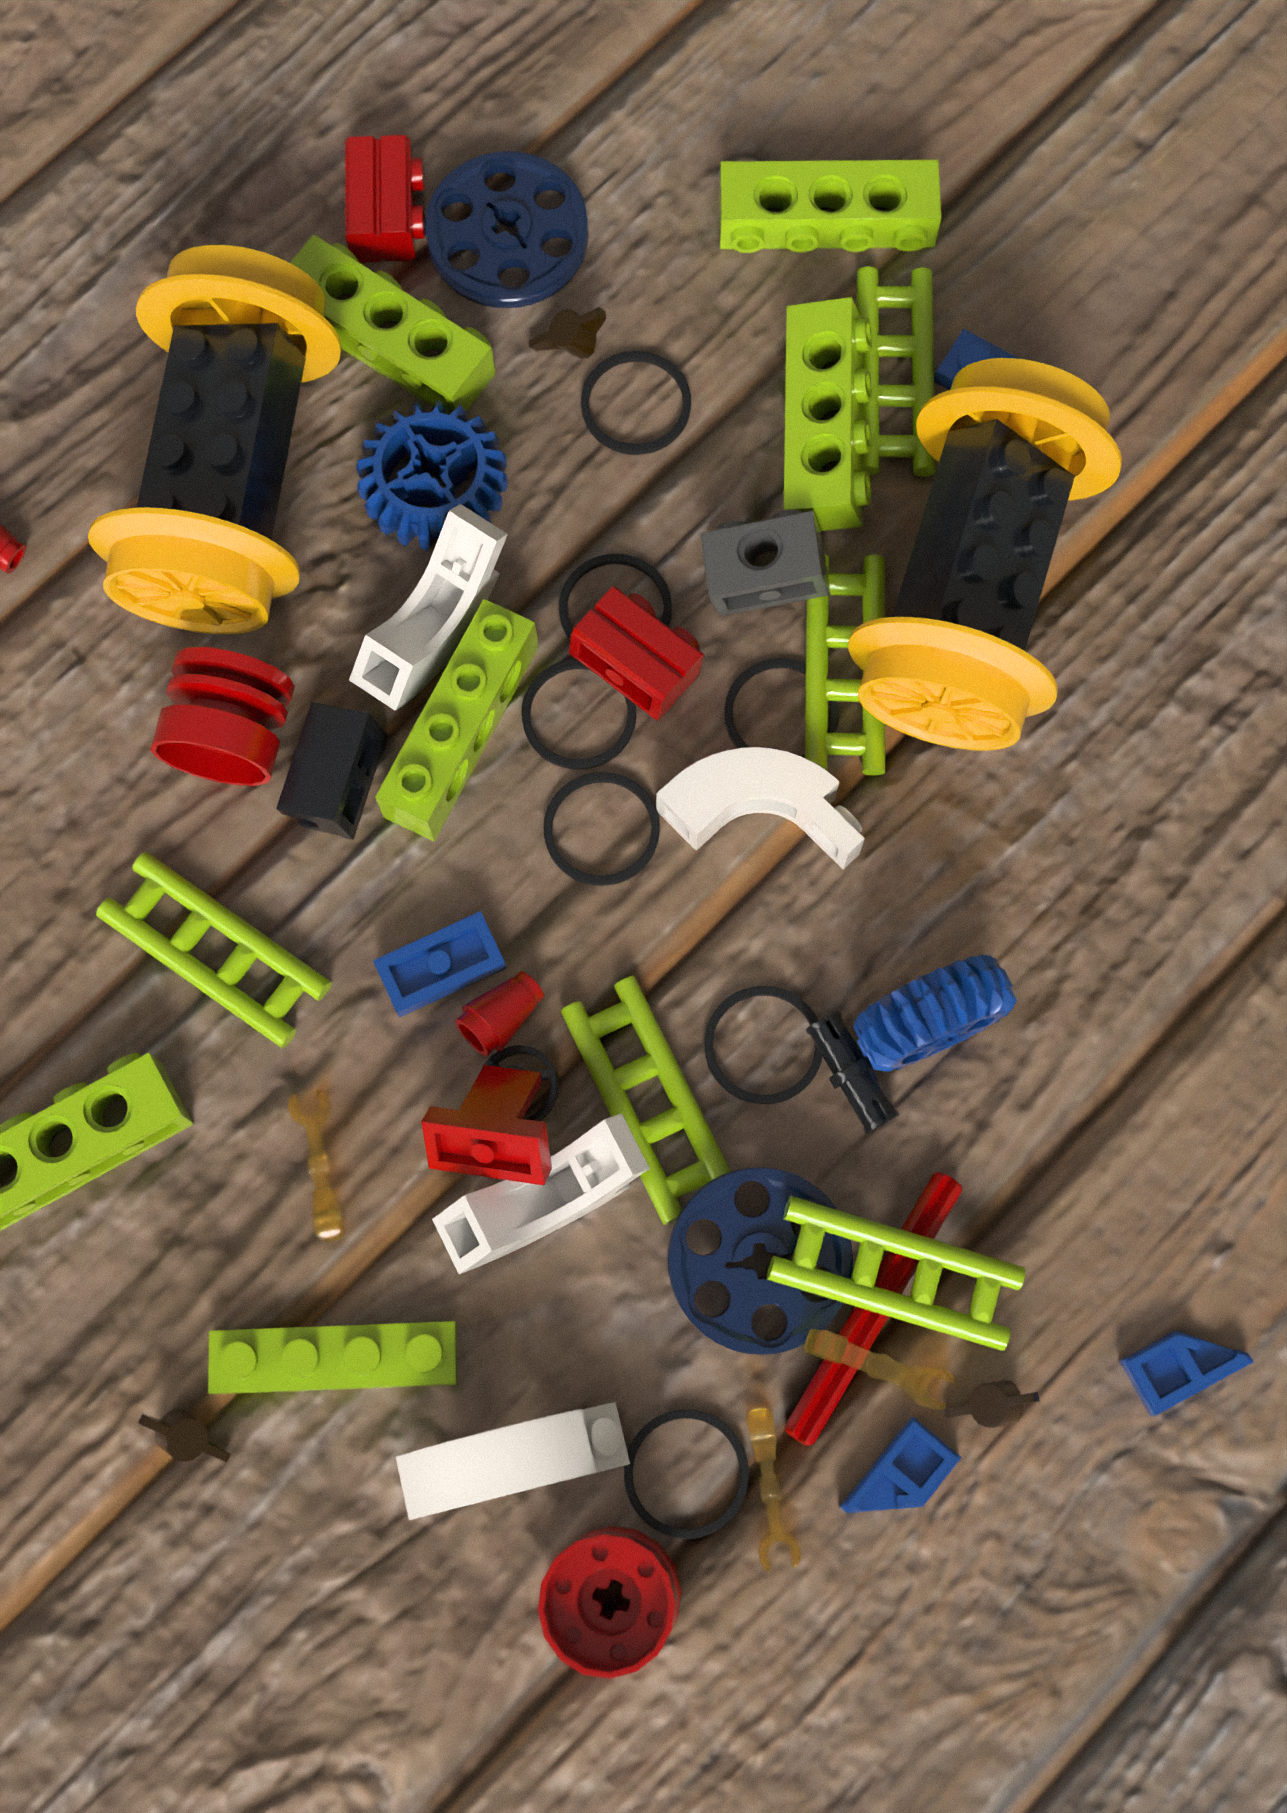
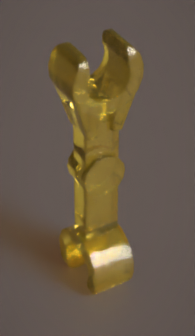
[288,1089,345,1242]
[804,1329,955,1410]
[746,1408,801,1572]

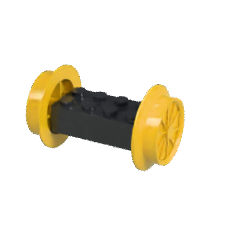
[88,245,342,634]
[848,358,1122,751]

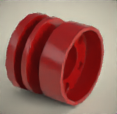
[150,647,295,786]
[537,1525,682,1679]

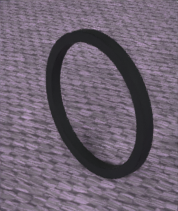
[581,351,691,455]
[559,554,672,640]
[724,658,839,758]
[522,659,636,770]
[543,772,660,886]
[704,986,823,1104]
[624,1409,749,1539]

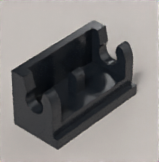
[276,702,388,840]

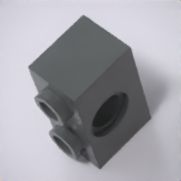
[701,509,831,616]

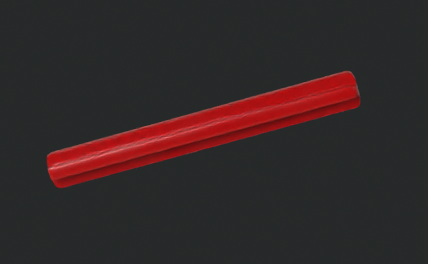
[785,1172,962,1446]

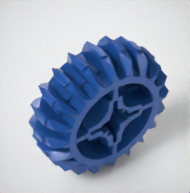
[356,399,508,552]
[853,955,1017,1072]

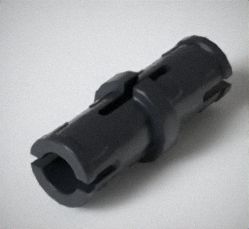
[806,1010,899,1134]

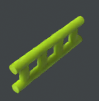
[857,266,935,477]
[805,554,885,776]
[96,851,332,1049]
[560,976,739,1225]
[767,1196,1026,1351]

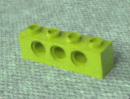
[719,160,941,253]
[290,234,496,415]
[784,297,872,531]
[375,599,539,842]
[0,1052,194,1231]

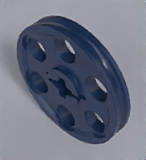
[425,151,588,308]
[667,1167,853,1355]

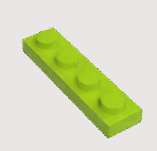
[208,1321,458,1395]

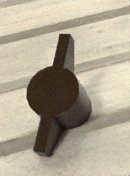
[529,307,606,359]
[944,1380,1040,1428]
[138,1408,231,1463]

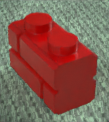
[345,135,426,263]
[569,586,704,721]

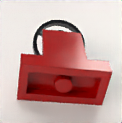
[421,1045,560,1186]

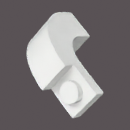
[349,504,508,711]
[656,747,865,870]
[432,1113,650,1274]
[396,1402,630,1520]

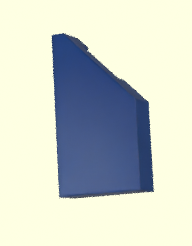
[1119,1331,1254,1417]
[839,1416,962,1513]

